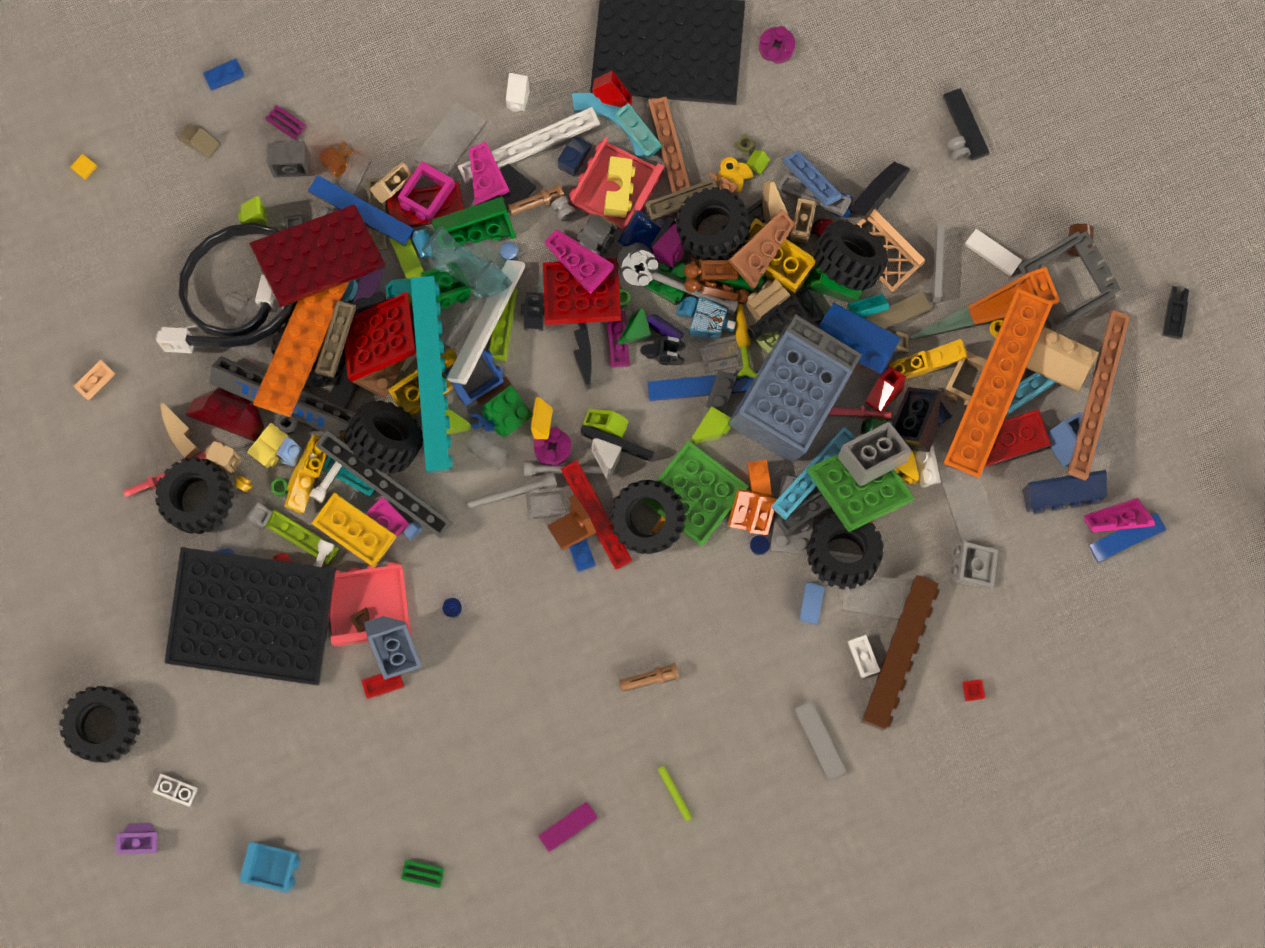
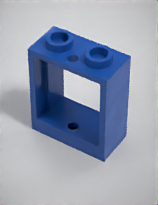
[444,349,504,406]

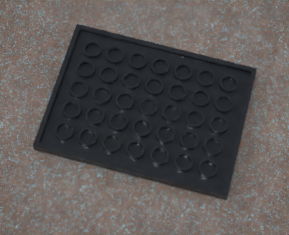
[590,0,745,105]
[164,547,336,686]

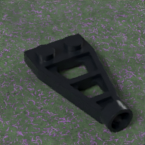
[747,285,825,341]

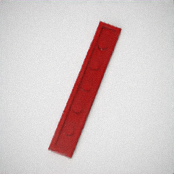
[560,460,633,570]

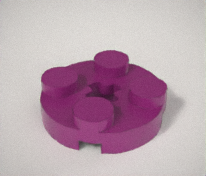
[759,26,795,64]
[533,427,572,466]

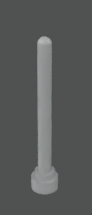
[652,272,738,315]
[524,461,616,476]
[467,472,558,508]

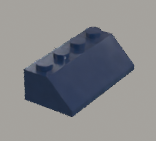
[1022,470,1107,514]

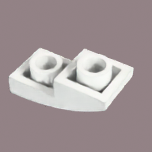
[153,774,198,807]

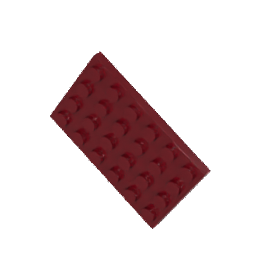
[249,204,386,308]

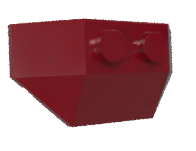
[185,387,264,442]

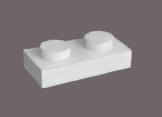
[913,446,941,488]
[847,635,880,679]

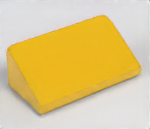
[531,397,553,439]

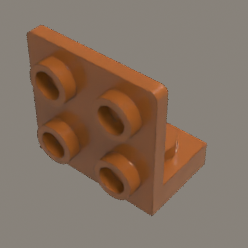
[547,495,596,550]

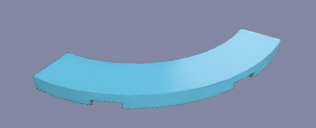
[572,93,654,157]

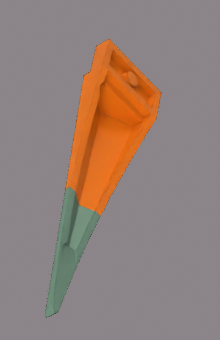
[909,267,1060,340]

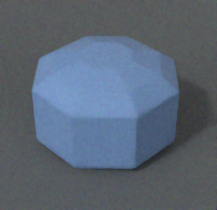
[500,242,519,260]
[404,521,422,540]

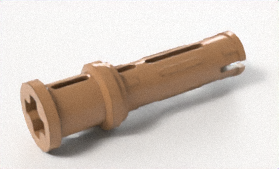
[507,184,564,216]
[619,662,679,692]

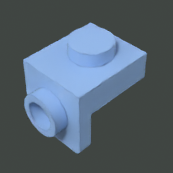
[277,437,304,466]

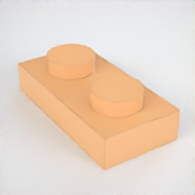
[73,360,115,401]

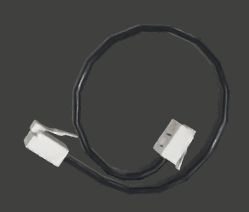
[156,223,298,353]

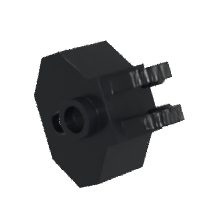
[521,292,545,331]
[640,336,686,366]

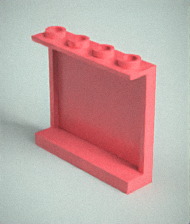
[569,137,664,235]
[330,562,411,647]

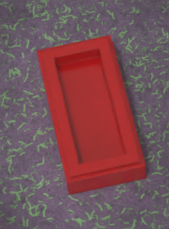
[361,674,405,699]

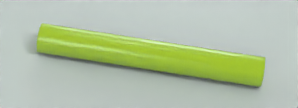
[657,766,693,822]

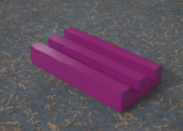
[265,105,306,140]

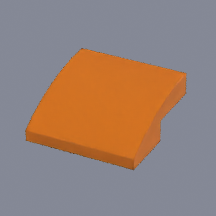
[728,489,777,535]

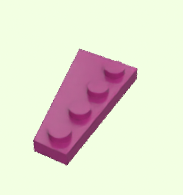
[544,229,614,294]

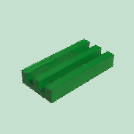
[401,860,445,889]

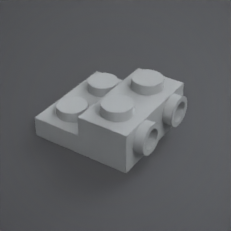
[949,542,998,588]

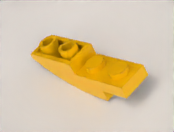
[888,339,968,379]
[284,435,327,514]

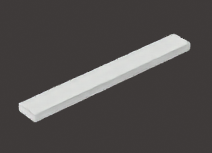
[458,107,600,184]
[447,260,525,385]

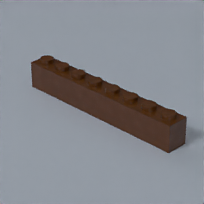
[861,575,940,731]

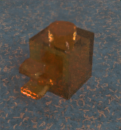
[319,141,354,179]

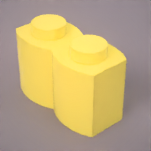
[247,423,290,469]

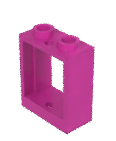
[398,161,455,222]

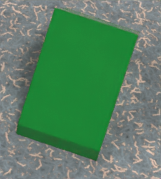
[617,308,651,345]

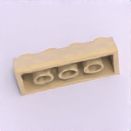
[1026,327,1099,393]

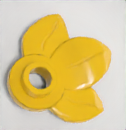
[717,157,753,193]

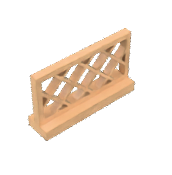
[857,209,925,293]

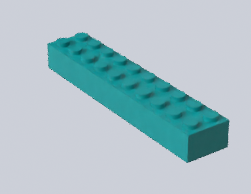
[411,276,453,474]

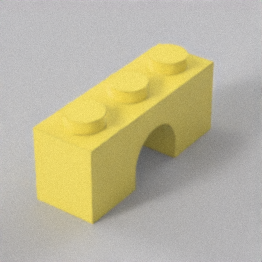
[604,156,635,218]

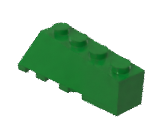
[432,197,516,247]

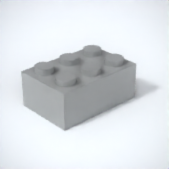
[838,422,912,486]

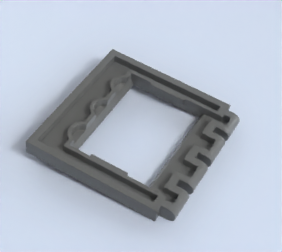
[1019,231,1121,331]

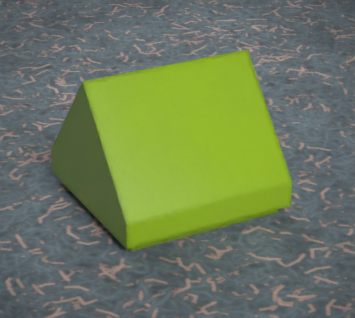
[746,150,770,175]

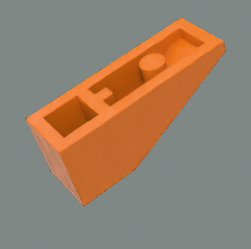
[747,460,775,520]

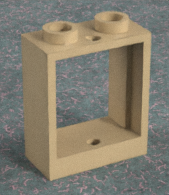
[943,350,987,408]

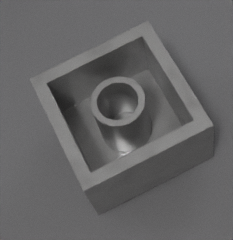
[267,140,311,178]

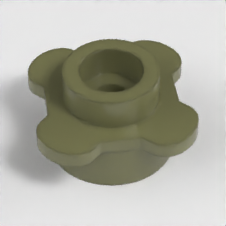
[734,134,756,156]

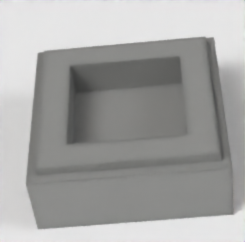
[245,502,273,529]

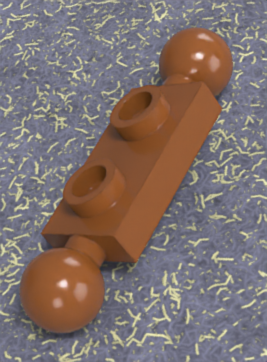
[684,260,743,281]
[684,278,750,304]

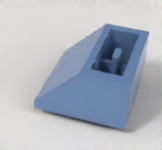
[1047,412,1100,468]

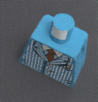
[690,297,736,339]

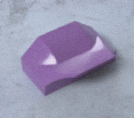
[116,823,158,854]

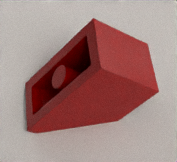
[592,70,633,108]

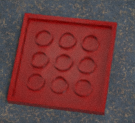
[543,258,621,325]
[344,292,417,382]

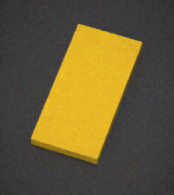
[311,492,397,568]

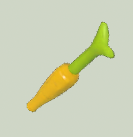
[736,304,757,378]

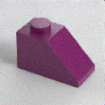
[652,223,684,268]

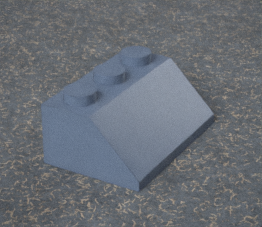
[364,616,422,680]

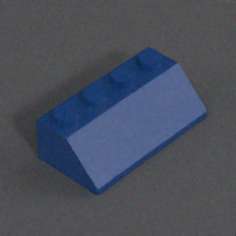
[818,303,901,374]

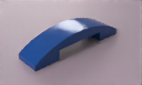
[1089,513,1167,563]

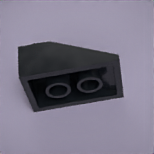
[892,387,941,452]

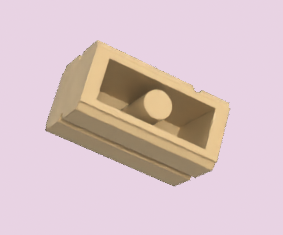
[370,162,413,203]
[789,198,817,244]
[746,279,790,320]
[205,441,241,475]

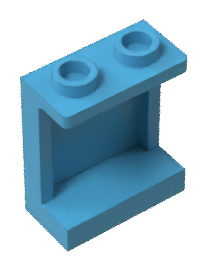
[239,842,301,893]

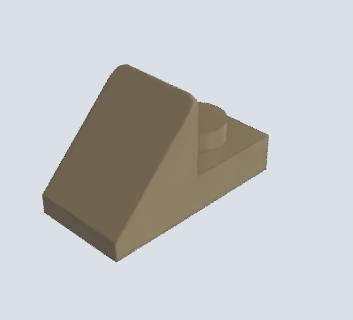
[178,124,220,159]

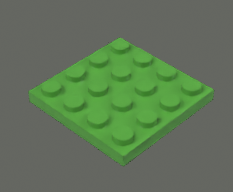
[641,441,749,547]
[807,454,914,532]

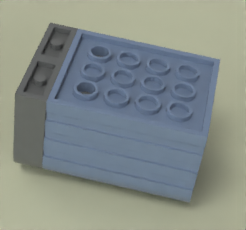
[729,315,862,461]

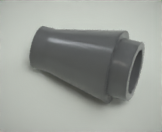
[277,415,296,434]

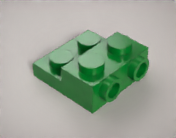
[421,262,471,309]
[643,262,696,305]
[481,385,533,439]

